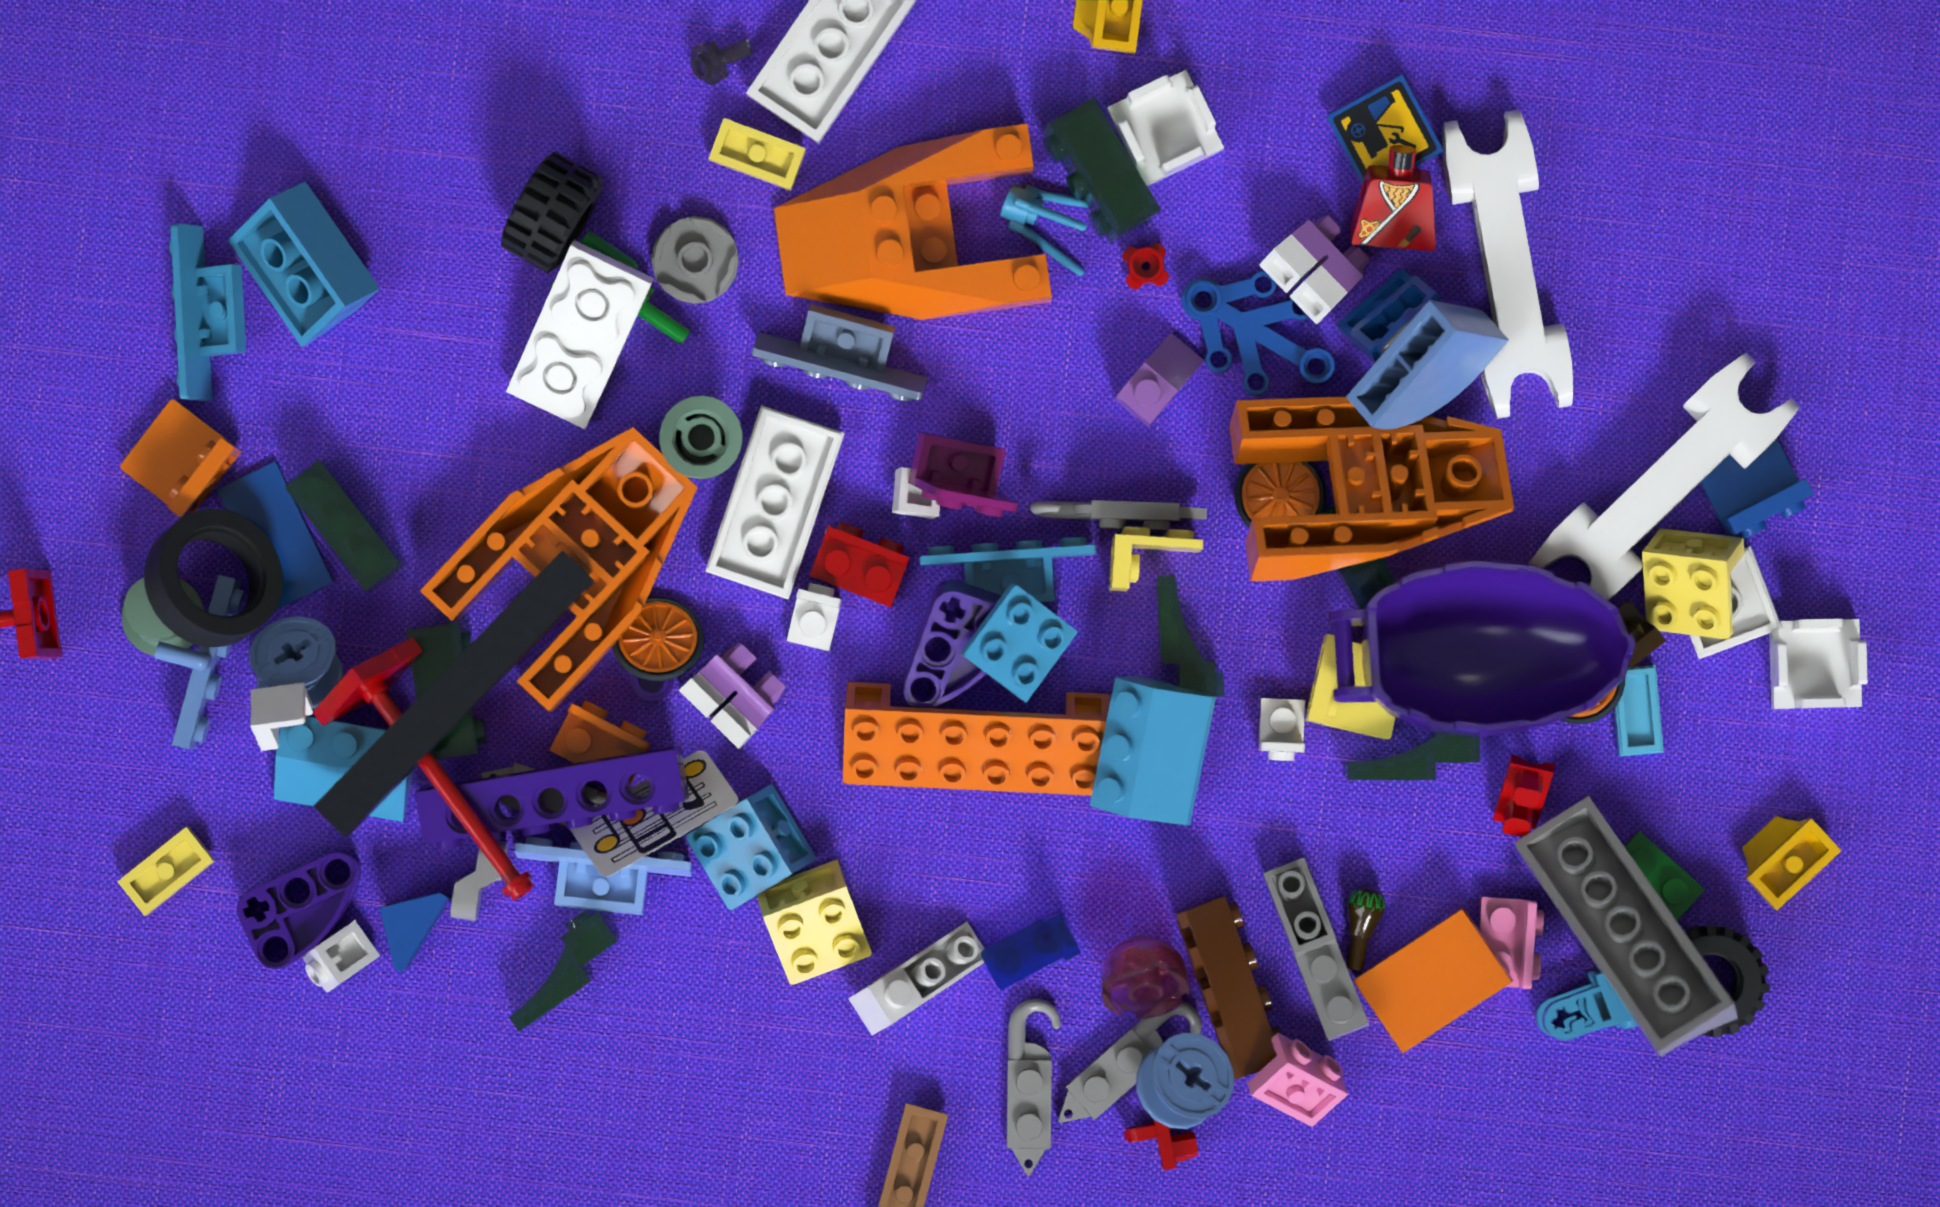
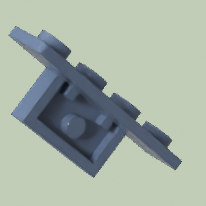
[751,304,928,401]

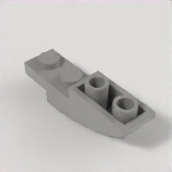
[1263,858,1369,1041]

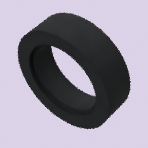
[144,509,283,647]

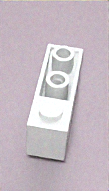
[848,922,991,1035]

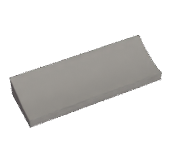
[1514,796,1738,1057]

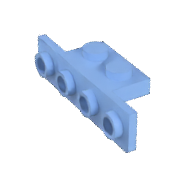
[514,837,693,916]

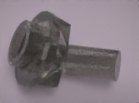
[690,38,753,85]

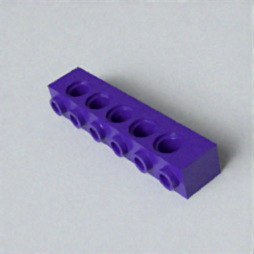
[414,746,689,850]

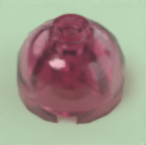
[1100,935,1190,1019]

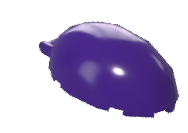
[1329,560,1636,737]

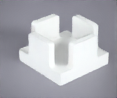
[1107,70,1224,187]
[1769,619,1867,709]

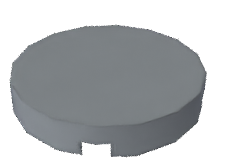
[651,216,739,305]

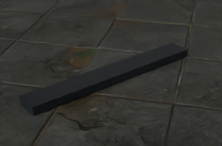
[313,550,596,838]

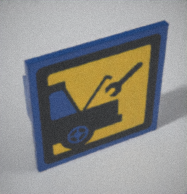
[1326,74,1444,183]

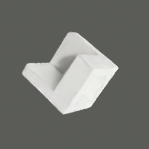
[251,682,313,751]

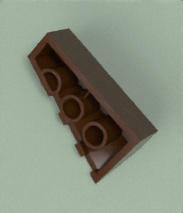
[1173,895,1282,1080]

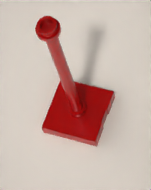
[0,568,62,660]
[313,637,535,902]

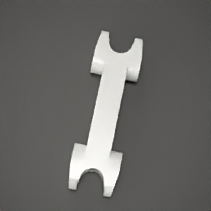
[1442,109,1573,419]
[1528,353,1801,600]

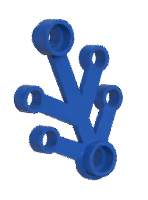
[1181,271,1335,396]

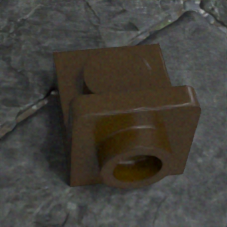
[1617,601,1666,668]

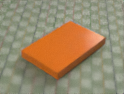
[1353,907,1513,1053]

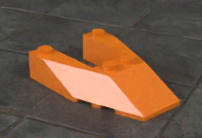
[774,123,1052,320]
[1229,397,1514,582]
[420,427,698,712]

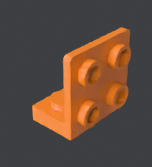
[120,399,242,518]

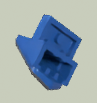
[1336,268,1441,363]

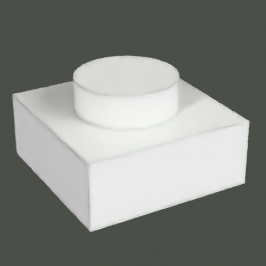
[892,467,940,519]

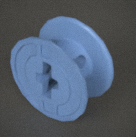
[249,616,343,709]
[1136,1032,1234,1129]

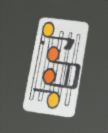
[570,750,738,877]

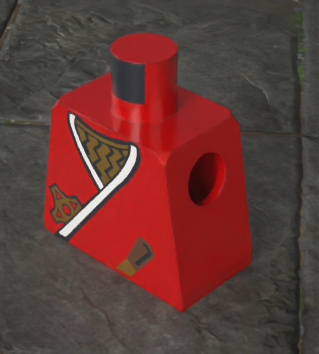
[1349,145,1436,251]

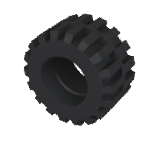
[501,151,602,273]
[1684,925,1770,1037]

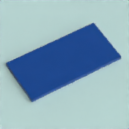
[216,461,334,610]

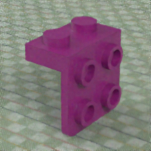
[908,432,1018,517]

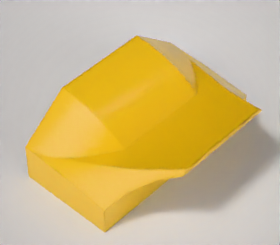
[1073,0,1143,54]
[1742,816,1842,911]

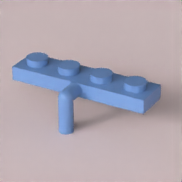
[155,575,245,750]

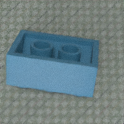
[227,181,380,347]
[1090,675,1216,826]
[274,716,413,822]

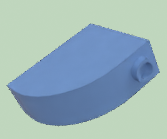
[1346,300,1509,429]

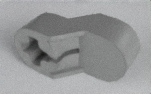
[450,840,508,922]

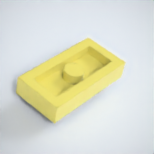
[708,118,806,191]
[117,826,216,916]

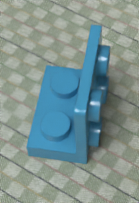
[961,583,1078,703]
[686,784,817,910]

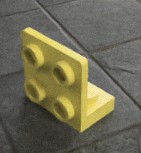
[1109,527,1204,592]
[1642,528,1744,639]
[1304,634,1396,740]
[757,859,872,985]

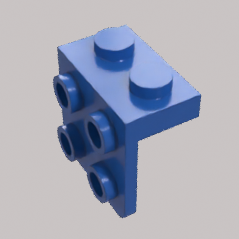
[1700,438,1814,539]

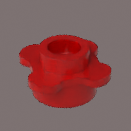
[1123,243,1169,290]

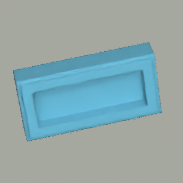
[1614,665,1664,757]

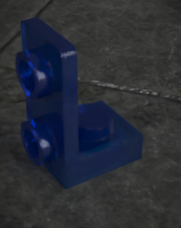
[980,911,1081,990]

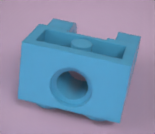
[1535,968,1638,1040]

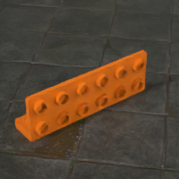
[843,682,1110,796]

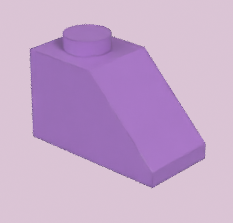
[1115,333,1205,427]

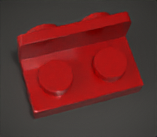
[809,521,910,608]

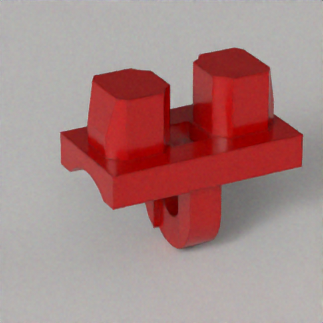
[1493,754,1555,837]
[1123,1119,1199,1171]

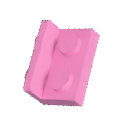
[1478,896,1544,989]
[1247,1033,1348,1127]

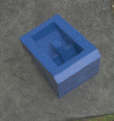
[380,892,452,973]

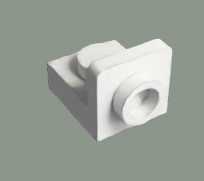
[786,583,842,652]
[1258,698,1305,761]
[303,920,380,993]

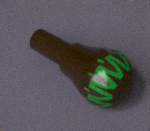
[1346,885,1385,971]

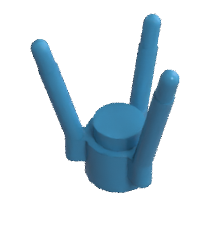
[1000,184,1091,276]

